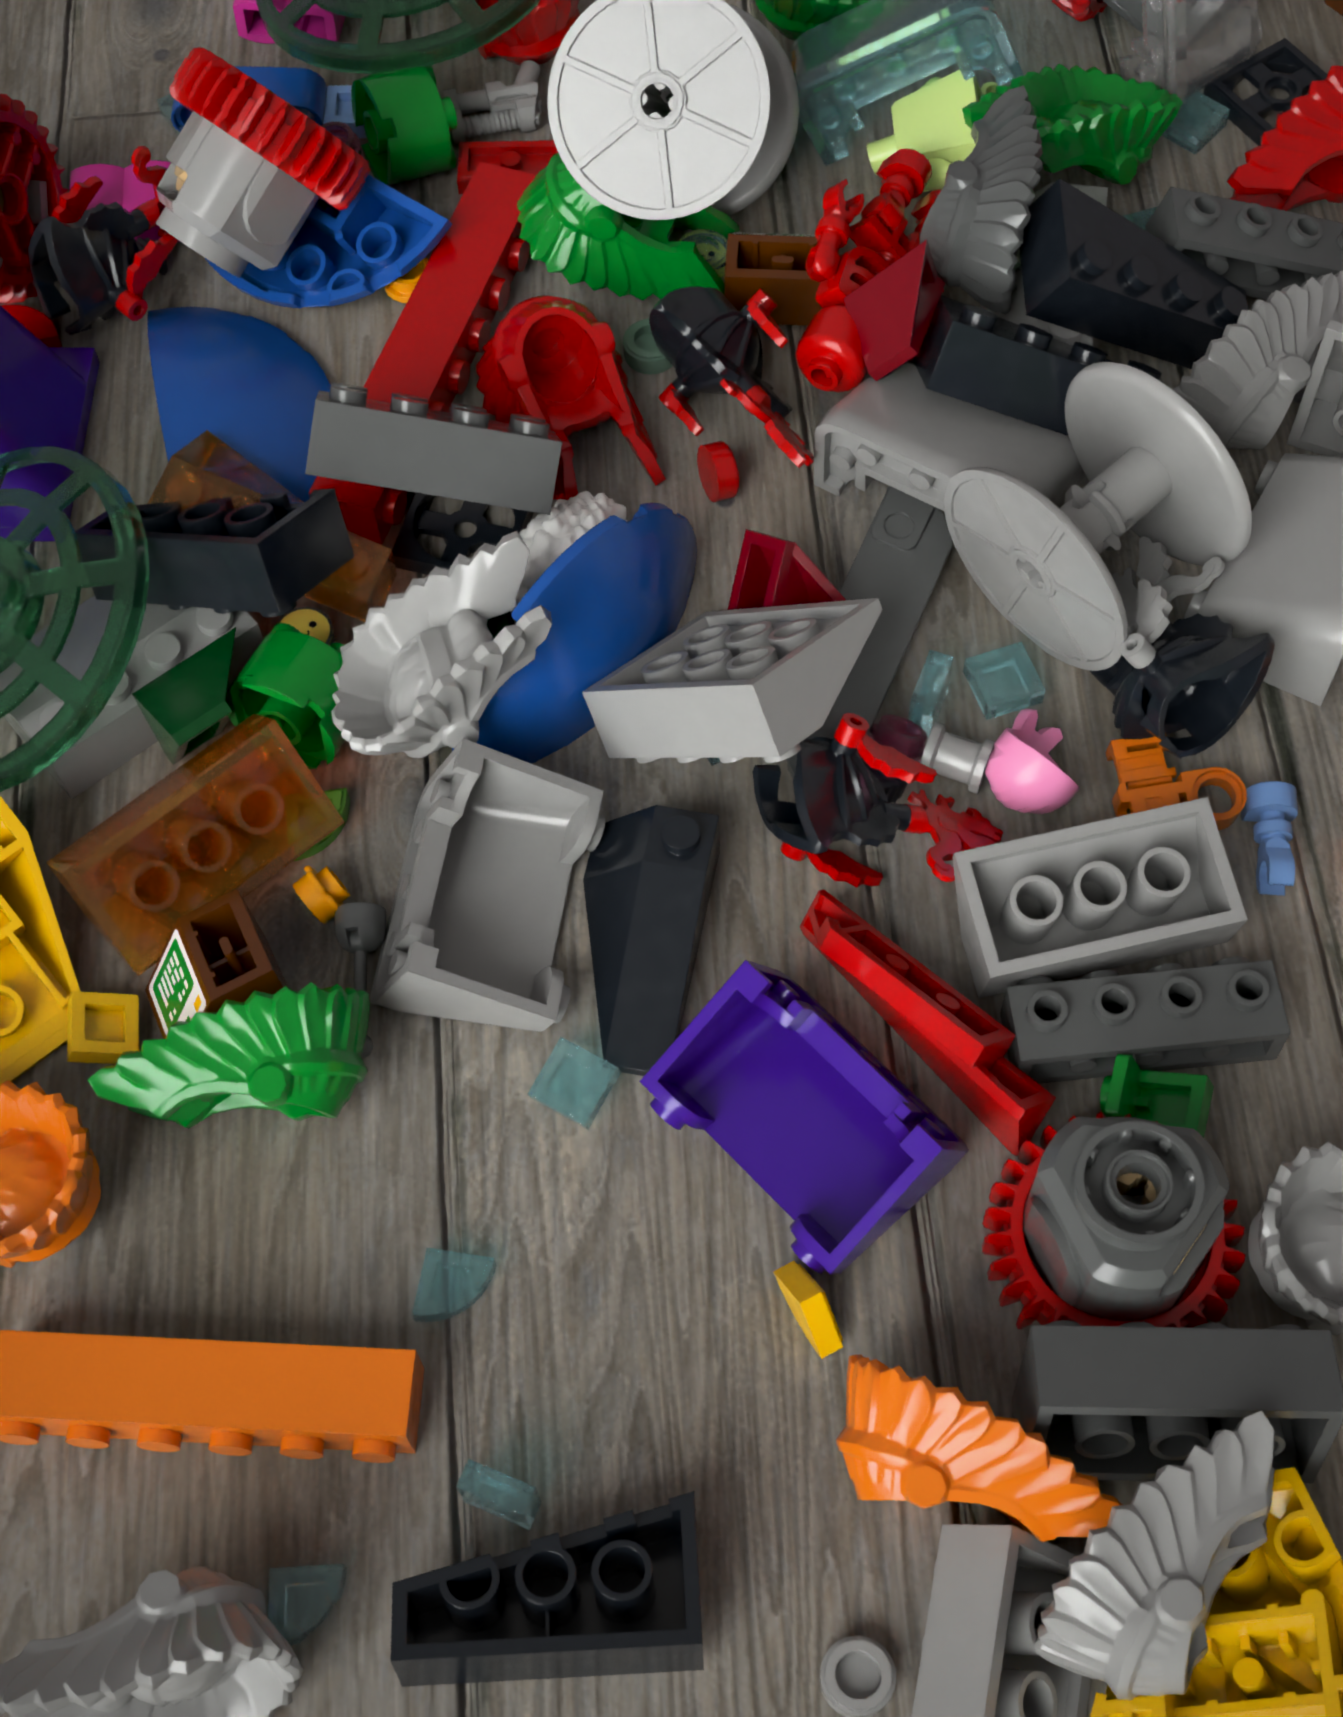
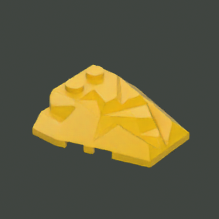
[1090,1467,1343,1717]

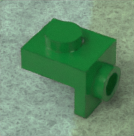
[1100,1054,1214,1138]

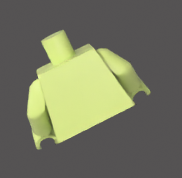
[867,65,1000,192]

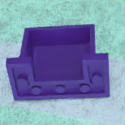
[0,305,100,542]

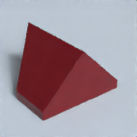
[843,239,945,381]
[728,529,846,610]

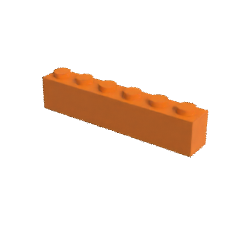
[0,1330,425,1463]

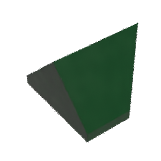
[132,627,236,764]

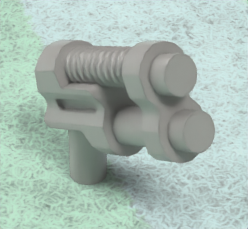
[441,60,543,145]

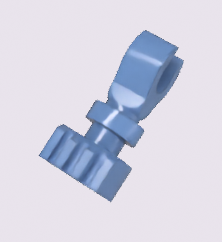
[1241,781,1298,896]

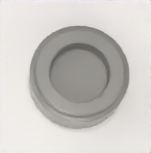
[819,1636,896,1717]

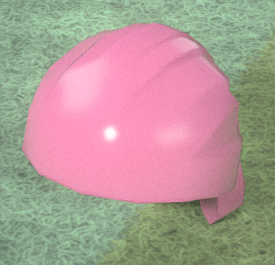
[985,709,1079,814]

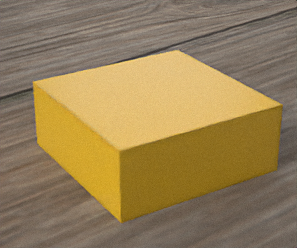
[67,991,139,1064]

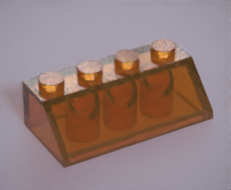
[46,714,345,976]

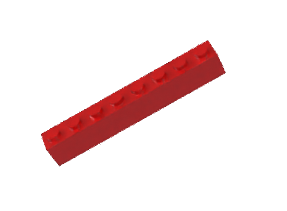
[309,161,537,545]

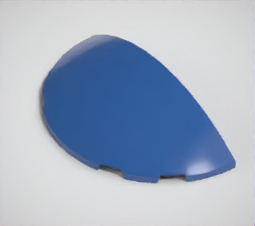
[204,174,452,308]
[147,307,331,510]
[452,502,697,764]

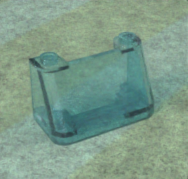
[790,0,1024,166]

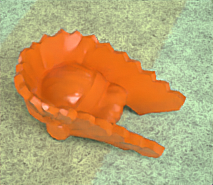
[0,1080,101,1268]
[836,1354,1123,1542]

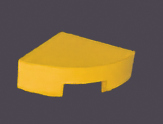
[773,1260,844,1359]

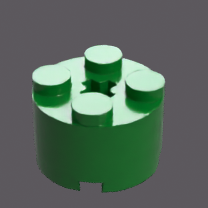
[351,61,457,185]
[225,623,346,770]

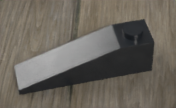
[583,805,720,1076]

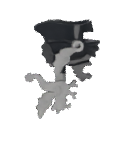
[1090,536,1275,759]

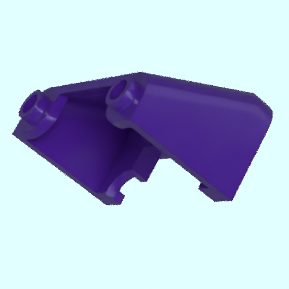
[639,960,969,1274]

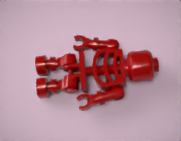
[795,149,944,393]

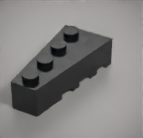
[1019,178,1248,369]
[913,295,1163,436]
[72,488,355,617]
[391,1491,704,1687]

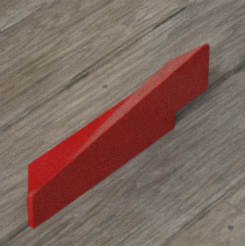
[800,889,1056,1156]

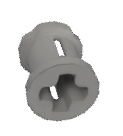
[920,722,996,794]

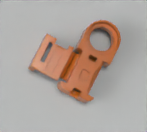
[1105,732,1247,830]

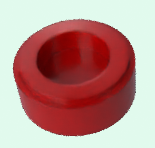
[697,441,739,502]

